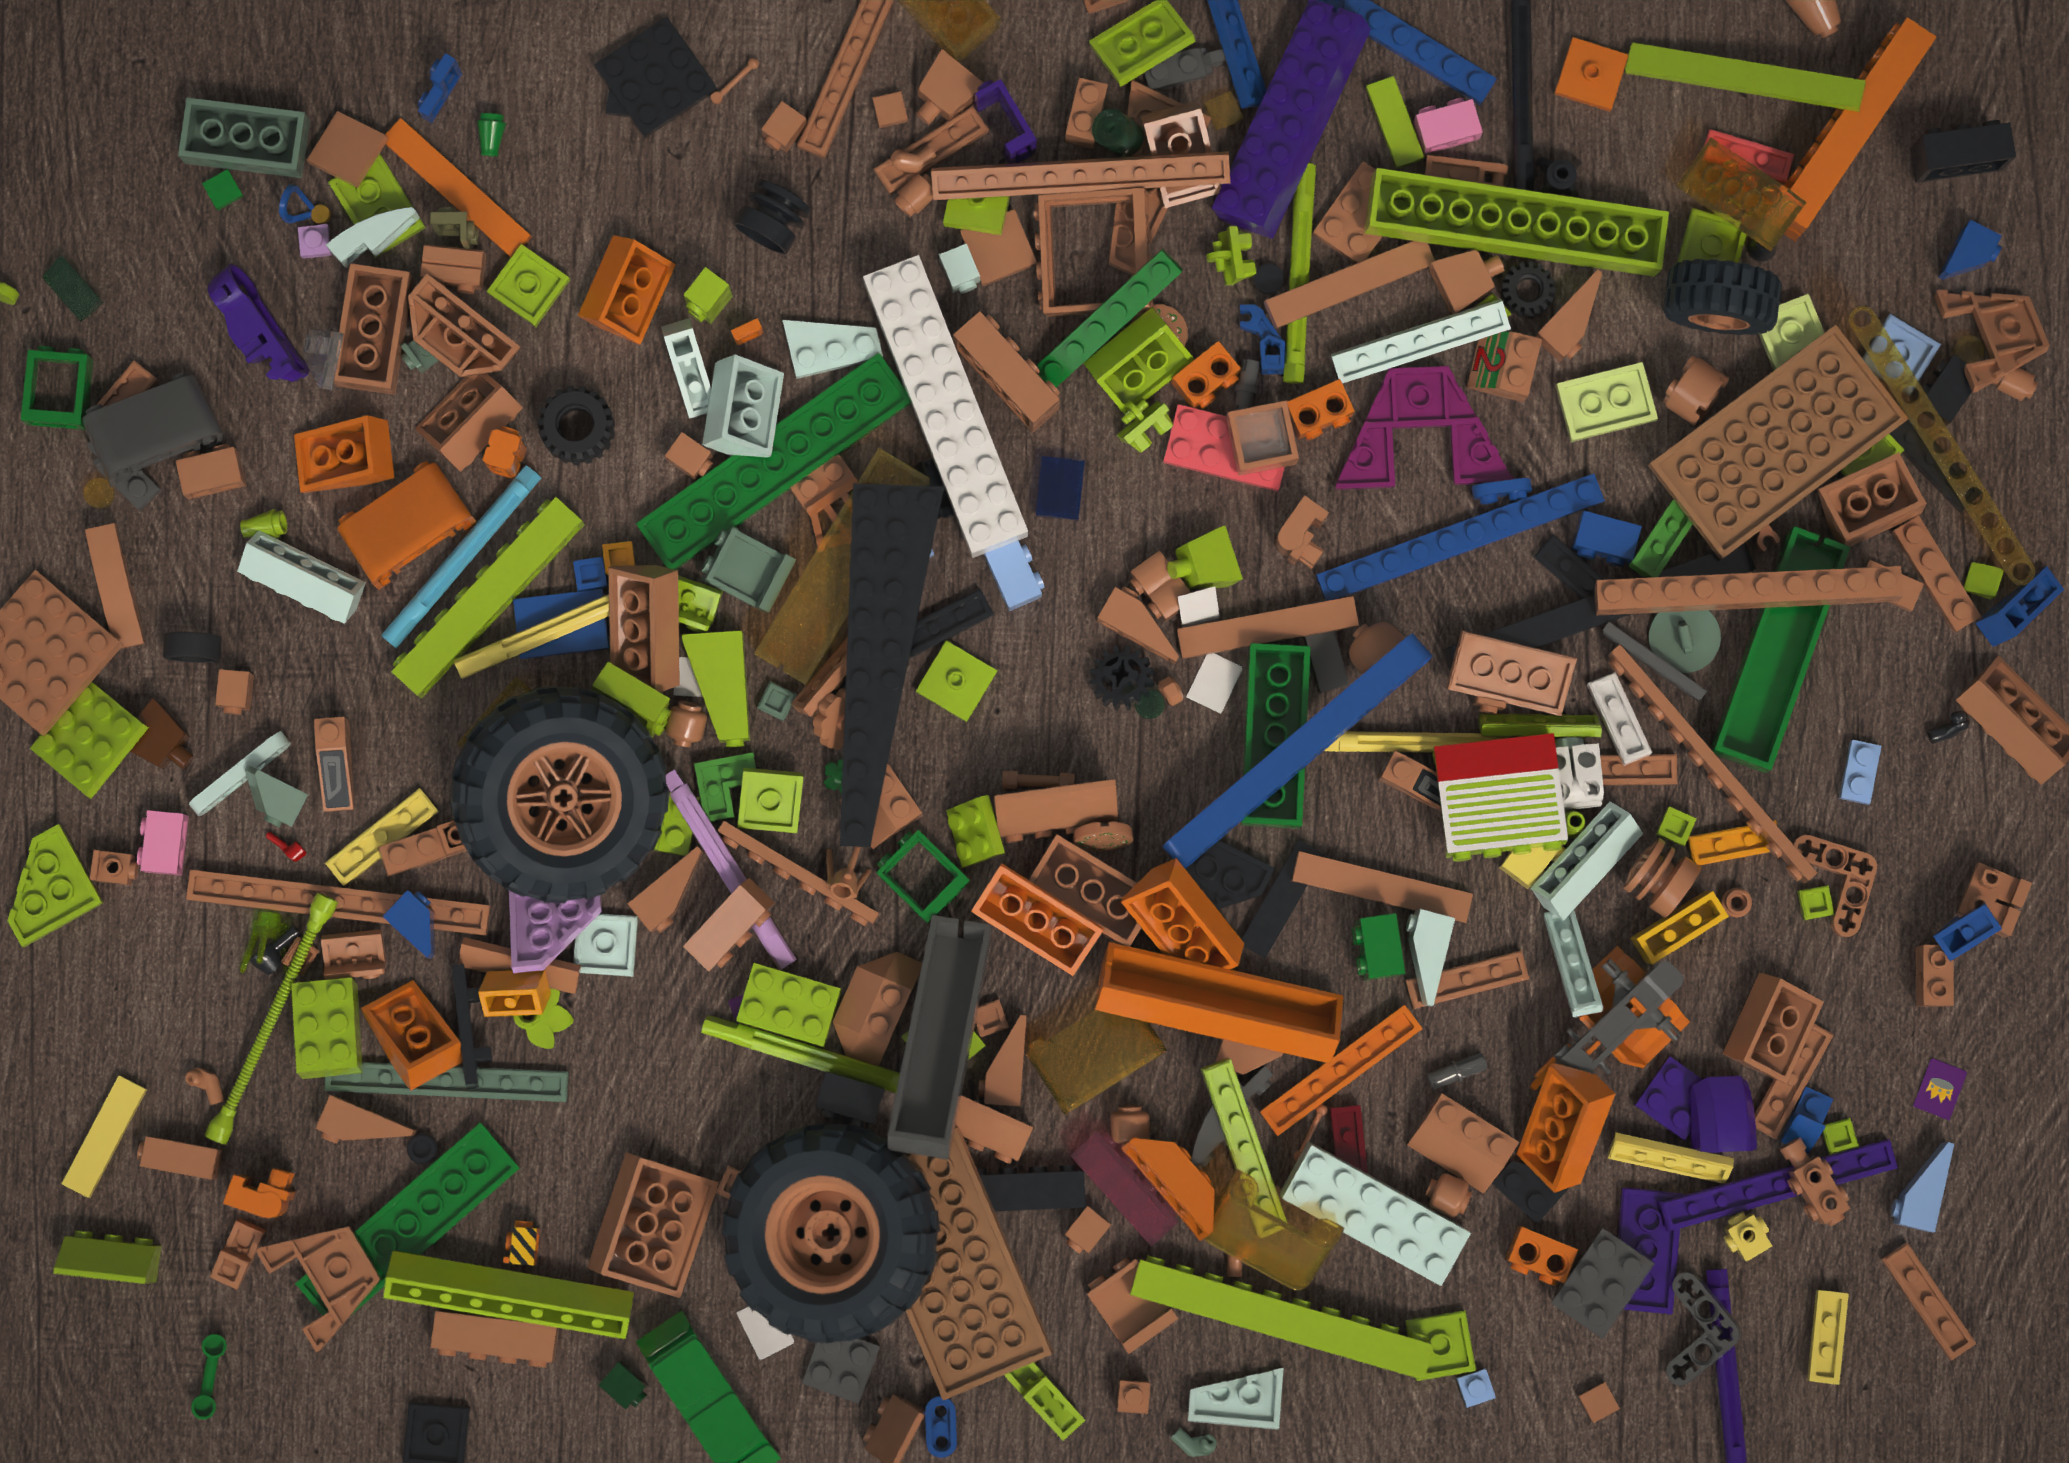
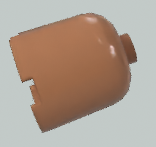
[1349,621,1407,688]

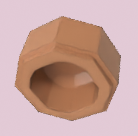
[1157,676,1183,707]

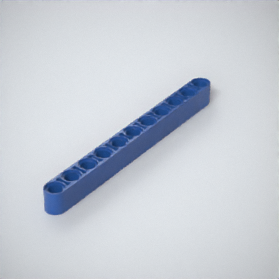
[1162,633,1433,868]

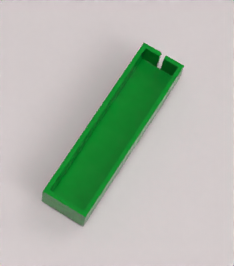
[1710,526,1850,774]

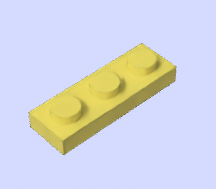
[1807,1290,1849,1385]

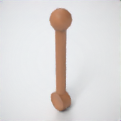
[711,58,759,104]
[1293,1104,1328,1161]

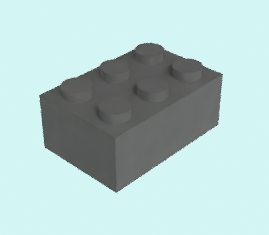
[1551,1228,1655,1339]

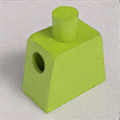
[1167,526,1243,590]

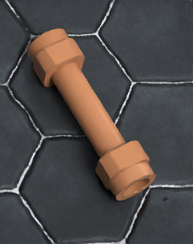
[1002,771,1075,790]

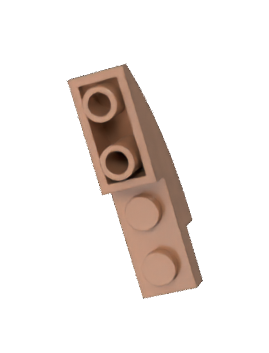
[378,821,467,877]

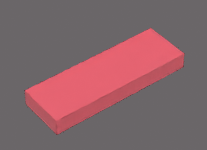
[1700,129,1794,184]

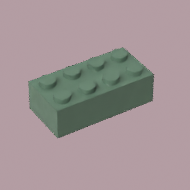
[178,98,310,178]

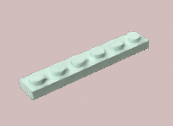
[1331,299,1511,384]

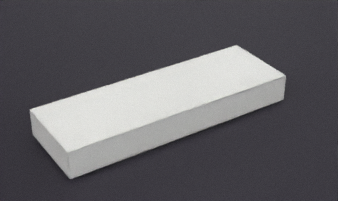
[1587,672,1652,766]

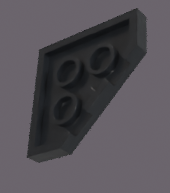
[1185,840,1275,910]

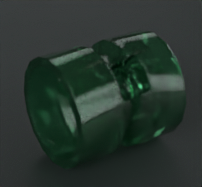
[1092,108,1144,157]

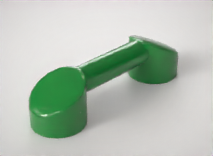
[191,1334,227,1420]

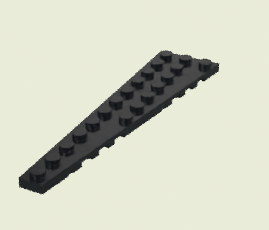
[840,483,944,847]

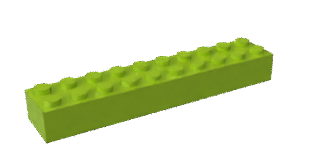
[1364,168,1669,277]

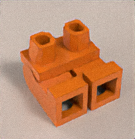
[223,1168,296,1218]

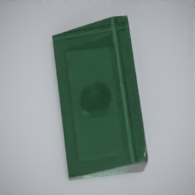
[42,255,104,322]

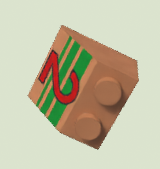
[1466,331,1542,402]

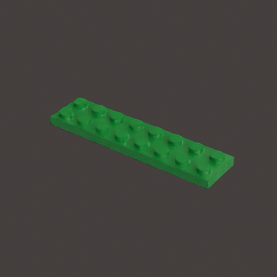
[295,1122,521,1319]

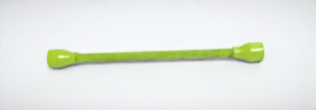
[204,892,339,1145]

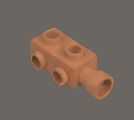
[1780,1137,1850,1226]

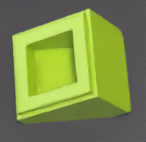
[1963,562,2004,600]

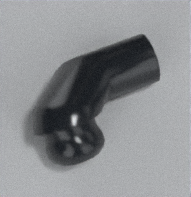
[1927,710,1970,744]

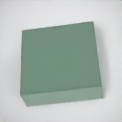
[757,681,797,722]

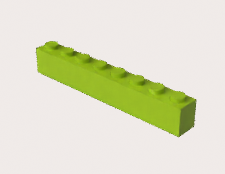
[391,497,585,699]
[383,1251,634,1339]

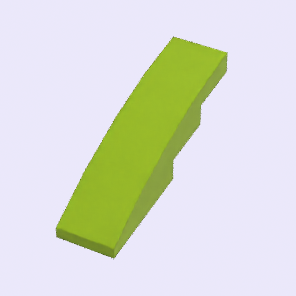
[1004,1362,1086,1441]

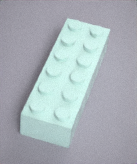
[1279,1141,1471,1286]

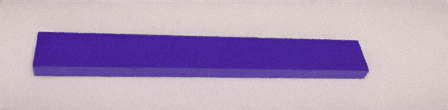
[1658,1139,1898,1232]

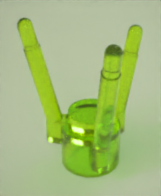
[240,912,290,976]

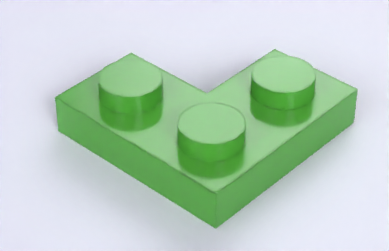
[694,753,757,822]

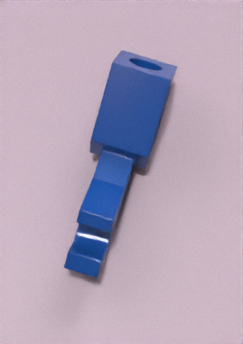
[1240,304,1285,375]

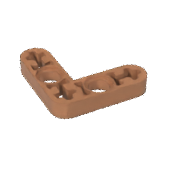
[1792,835,1877,938]

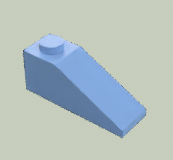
[1891,1142,1954,1233]

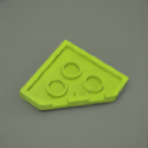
[7,824,104,947]

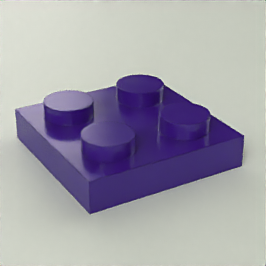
[1634,1056,1702,1141]

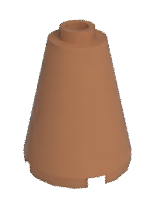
[1785,0,1841,38]

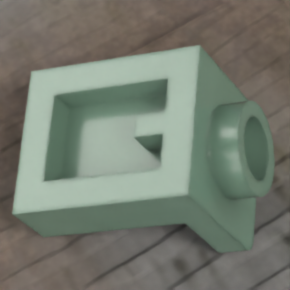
[400,340,439,374]

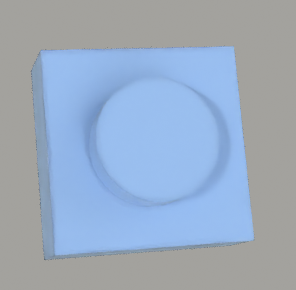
[1456,1368,1496,1408]

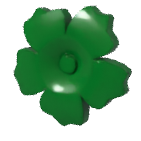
[824,760,843,794]

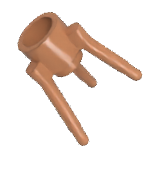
[825,847,871,900]

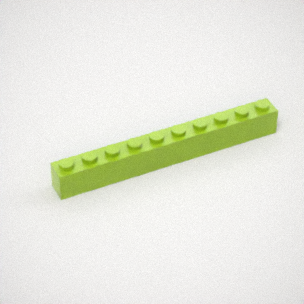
[1130,1255,1434,1380]

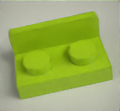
[654,791,700,856]

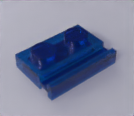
[1036,456,1085,521]

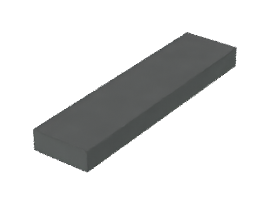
[1601,622,1707,701]

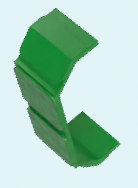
[636,1310,782,1463]

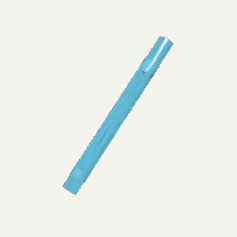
[381,465,541,649]

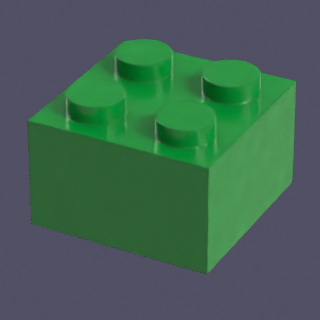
[1351,913,1405,981]

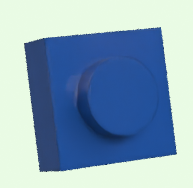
[573,557,608,592]

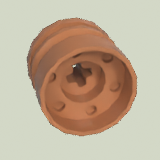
[1623,838,1702,918]

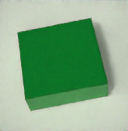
[202,169,244,211]

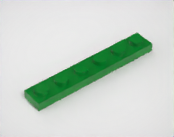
[1036,248,1183,388]

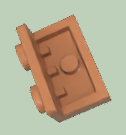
[321,929,387,980]

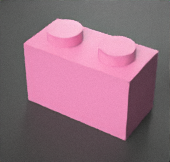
[1413,98,1483,155]
[137,811,189,876]

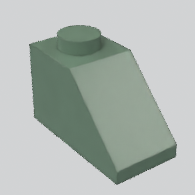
[245,765,308,828]

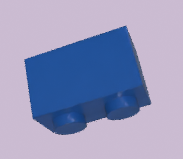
[1571,511,1642,567]

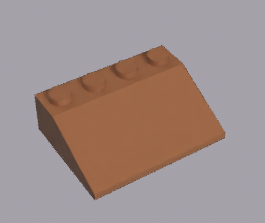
[994,779,1118,843]
[587,1152,719,1298]

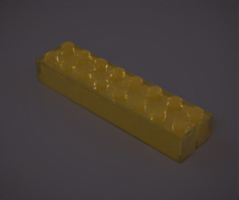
[754,448,931,685]

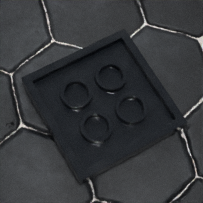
[594,17,717,139]

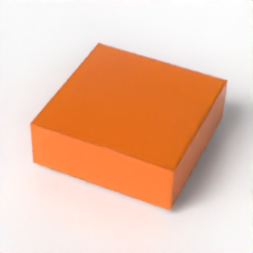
[731,318,763,346]

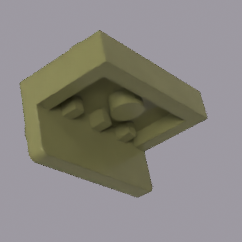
[430,207,479,249]

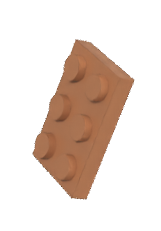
[1312,161,1383,264]

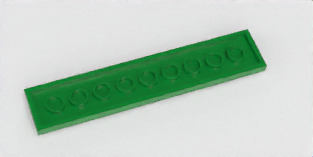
[636,353,911,570]

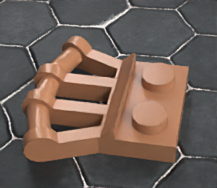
[790,454,860,553]

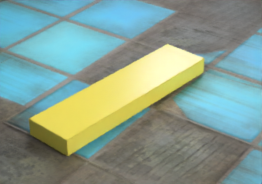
[325,788,439,887]
[62,1075,147,1198]
[1608,1132,1734,1184]

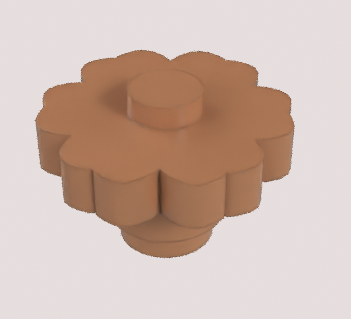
[812,688,846,750]

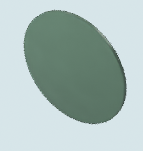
[1649,610,1721,673]

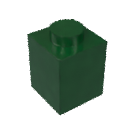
[598,1361,648,1410]

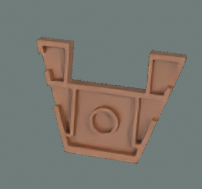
[1934,290,2050,393]
[255,1226,382,1352]

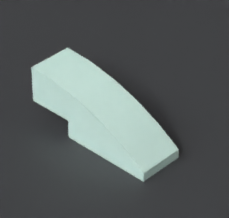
[326,207,420,268]

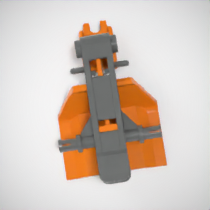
[1529,945,1690,1091]

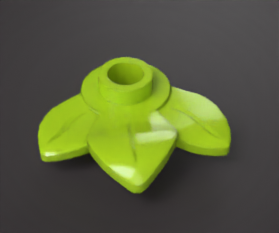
[513,988,574,1049]

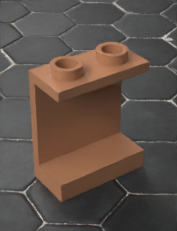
[1086,1257,1178,1354]

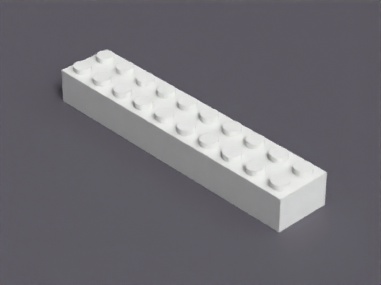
[863,255,1028,558]

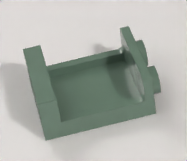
[701,526,796,613]

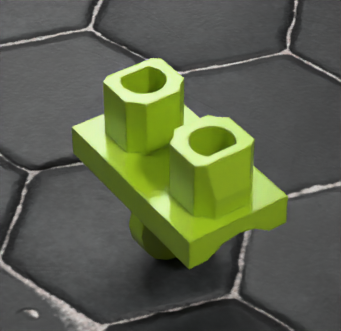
[1206,226,1256,286]
[1117,399,1173,453]

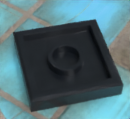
[402,1402,471,1463]

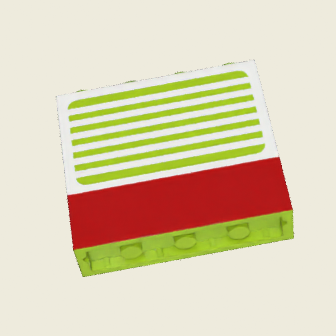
[1432,733,1568,862]

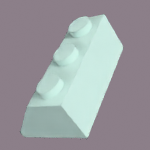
[702,354,784,457]

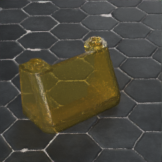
[1025,1010,1168,1115]
[1204,1169,1345,1290]

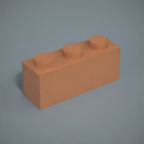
[683,878,775,971]

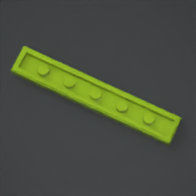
[1200,1057,1288,1237]

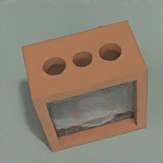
[1226,400,1299,476]

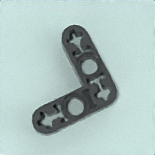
[1666,1272,1742,1386]

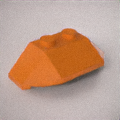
[1121,1138,1215,1241]

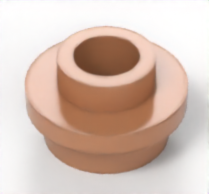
[1721,887,1752,918]

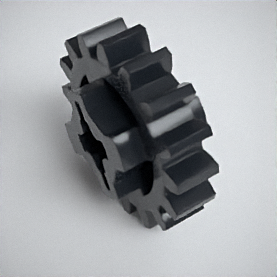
[1089,645,1155,711]

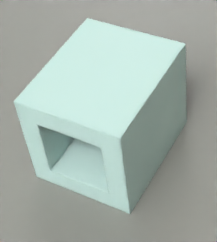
[939,243,980,294]

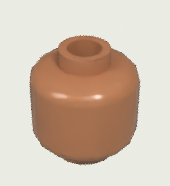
[665,701,707,747]
[1110,1105,1150,1147]
[1425,1173,1473,1218]

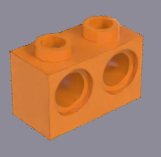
[1171,341,1241,409]
[1287,379,1355,441]
[1505,1226,1578,1286]

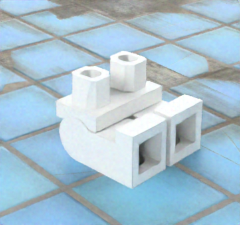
[1556,743,1604,810]

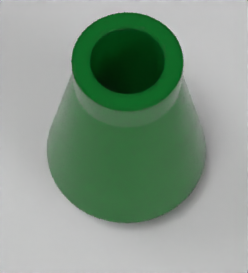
[477,113,506,157]

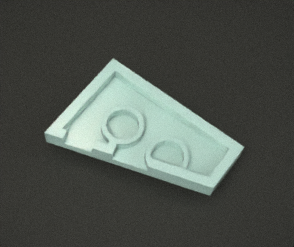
[783,320,883,379]
[1187,1368,1284,1430]

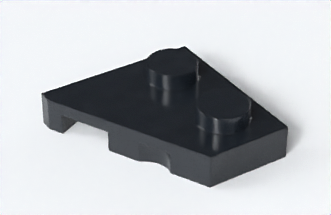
[1492,1161,1569,1224]

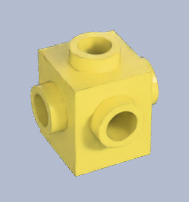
[1723,1211,1772,1262]

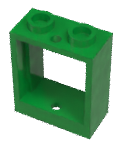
[21,346,94,430]
[876,830,970,925]

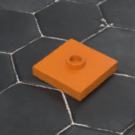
[1554,37,1629,112]

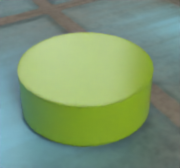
[0,282,19,305]

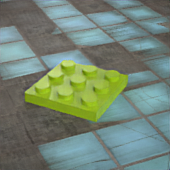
[30,682,148,799]

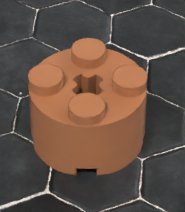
[1663,355,1729,427]

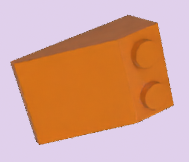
[294,415,394,493]
[361,980,463,1091]

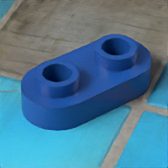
[1472,478,1532,504]
[925,1396,957,1458]

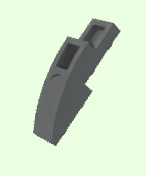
[1191,1066,1273,1168]

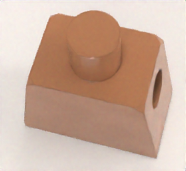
[916,49,983,125]
[1428,250,1504,315]

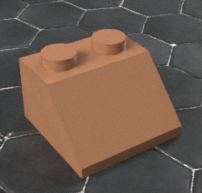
[839,764,923,850]

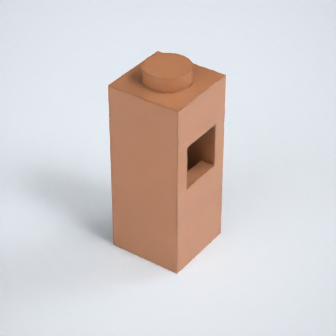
[137,1136,223,1180]

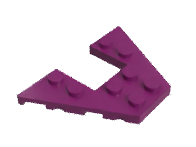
[1335,366,1514,490]

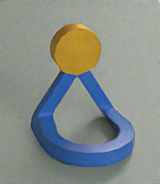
[279,184,331,225]

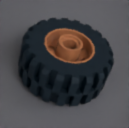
[1663,259,1782,335]

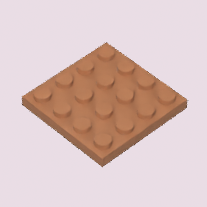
[0,570,123,736]

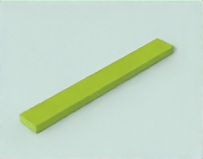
[1625,43,1866,112]

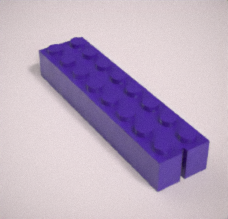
[1212,0,1371,239]

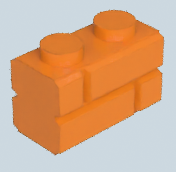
[482,426,527,479]

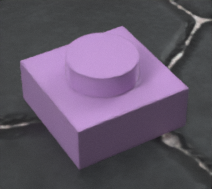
[298,224,332,259]

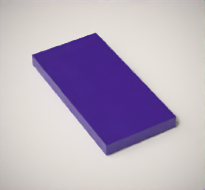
[1617,1187,1683,1315]

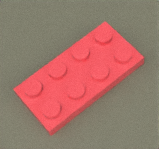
[1163,404,1285,492]

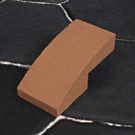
[210,1218,266,1290]

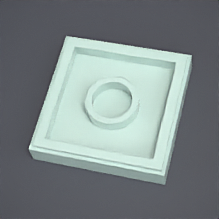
[573,914,638,977]

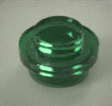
[1135,689,1165,719]

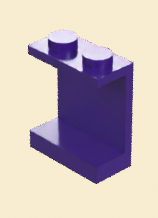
[975,79,1037,164]

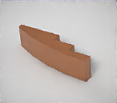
[85,523,145,649]

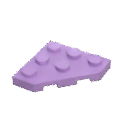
[509,891,602,973]

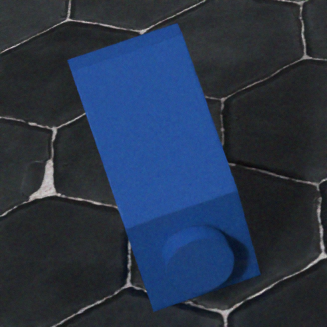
[1938,220,2002,280]
[383,890,435,959]

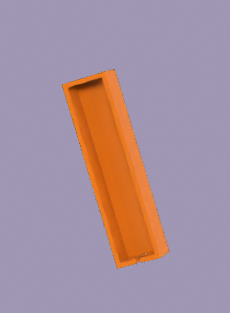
[1766,17,1937,242]
[1095,942,1343,1064]

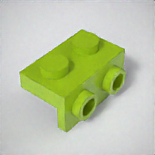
[678,575,723,632]

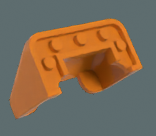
[337,461,477,590]

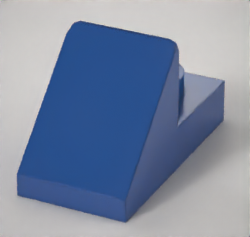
[1933,902,2002,961]
[1780,1087,1833,1154]

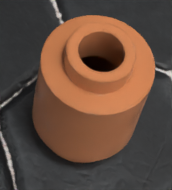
[894,173,933,217]
[1991,367,2038,401]

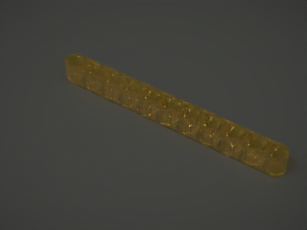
[1849,304,2035,585]

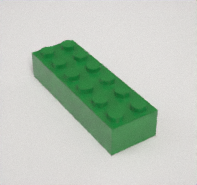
[1240,643,1311,829]

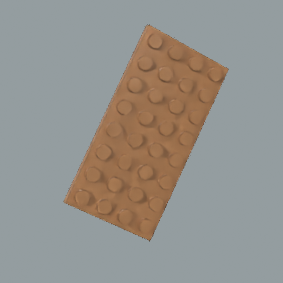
[1648,325,1909,560]
[906,1128,1054,1400]

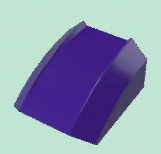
[1691,1076,1757,1153]

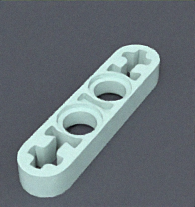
[189,731,291,816]

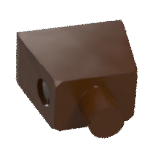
[130,698,194,770]

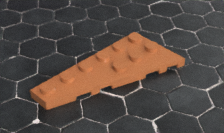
[1109,80,1212,276]

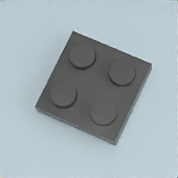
[802,1338,880,1404]

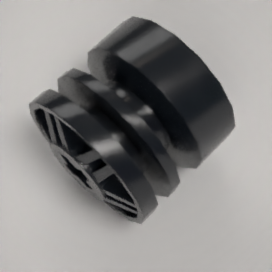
[733,179,811,255]

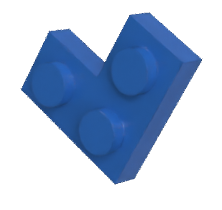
[418,53,462,123]

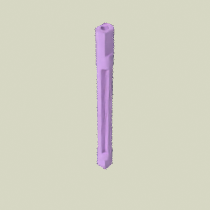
[666,769,796,970]

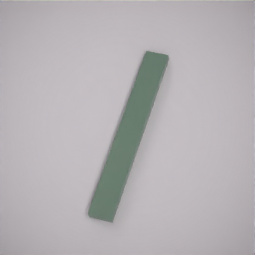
[324,1062,569,1102]

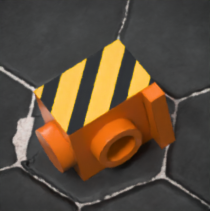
[503,1220,540,1265]

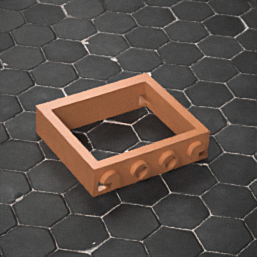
[1034,188,1153,317]

